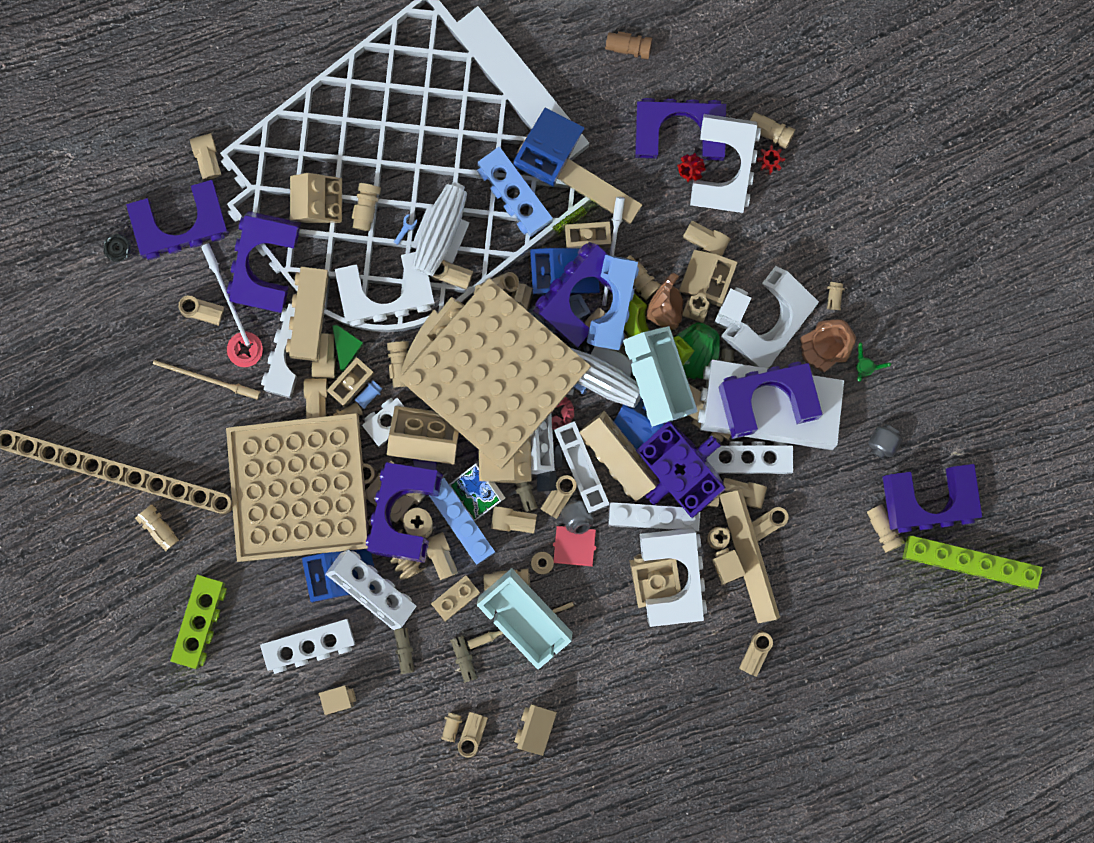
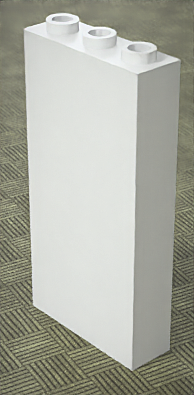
[698,360,844,450]

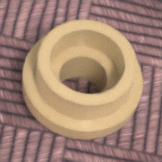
[531,552,554,574]

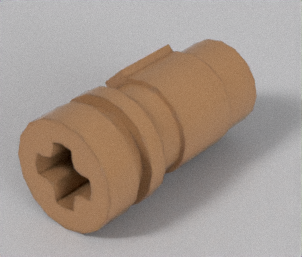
[605,31,653,60]

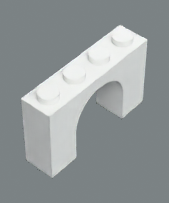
[690,114,761,213]
[335,252,435,327]
[721,266,819,368]
[639,528,707,627]

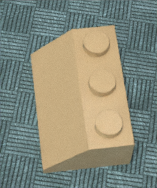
[387,406,459,464]
[479,437,531,483]

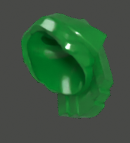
[677,322,720,379]

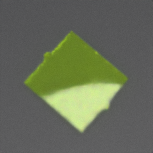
[552,206,588,234]

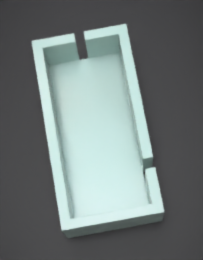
[623,326,698,427]
[477,568,573,669]

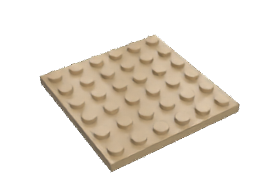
[399,278,591,469]
[226,413,369,562]

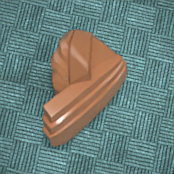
[646,273,683,330]
[800,319,856,372]

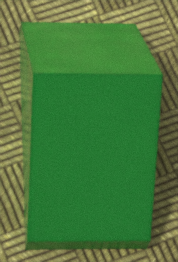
[333,325,364,372]

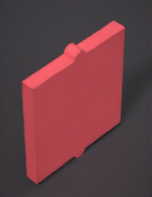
[553,526,596,567]

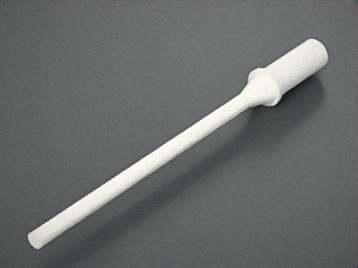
[602,196,625,306]
[201,243,250,346]

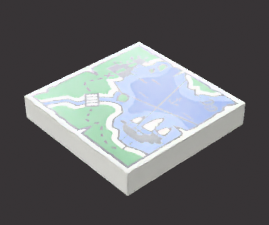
[449,462,505,521]

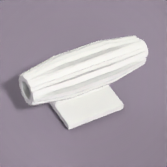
[411,182,469,276]
[571,346,641,408]

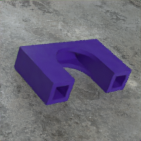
[635,98,726,161]
[126,180,229,260]
[227,211,301,313]
[533,242,613,348]
[718,362,823,439]
[366,462,443,563]
[882,464,982,533]

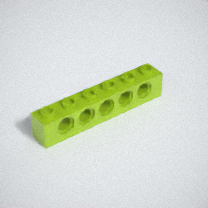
[902,535,1043,590]

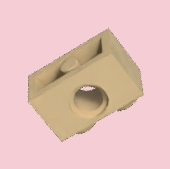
[565,222,611,248]
[327,357,375,407]
[711,548,746,585]
[431,576,480,622]
[319,685,356,715]

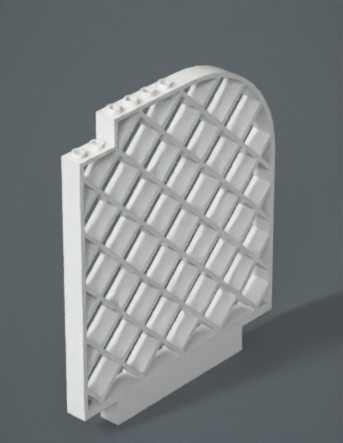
[220,0,591,332]

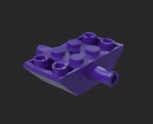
[636,422,726,518]

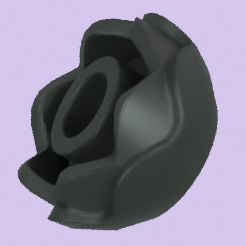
[103,234,131,262]

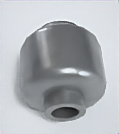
[868,424,902,459]
[561,500,593,535]

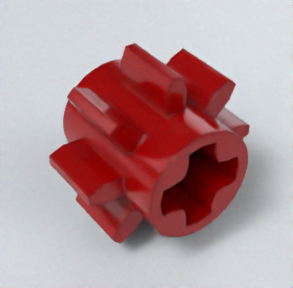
[757,145,785,174]
[677,153,706,182]

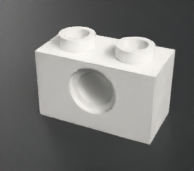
[362,398,404,448]

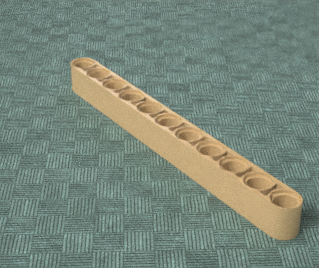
[0,430,233,514]

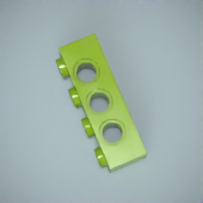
[170,575,227,669]

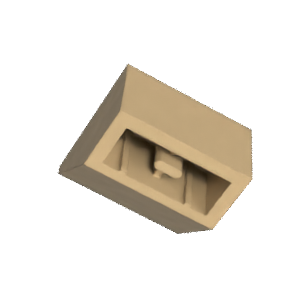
[290,173,342,223]
[679,250,737,307]
[514,704,557,756]

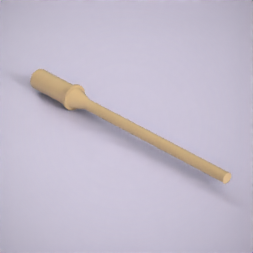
[153,360,261,400]
[467,602,574,649]

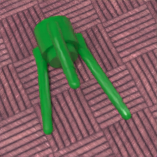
[856,342,892,382]

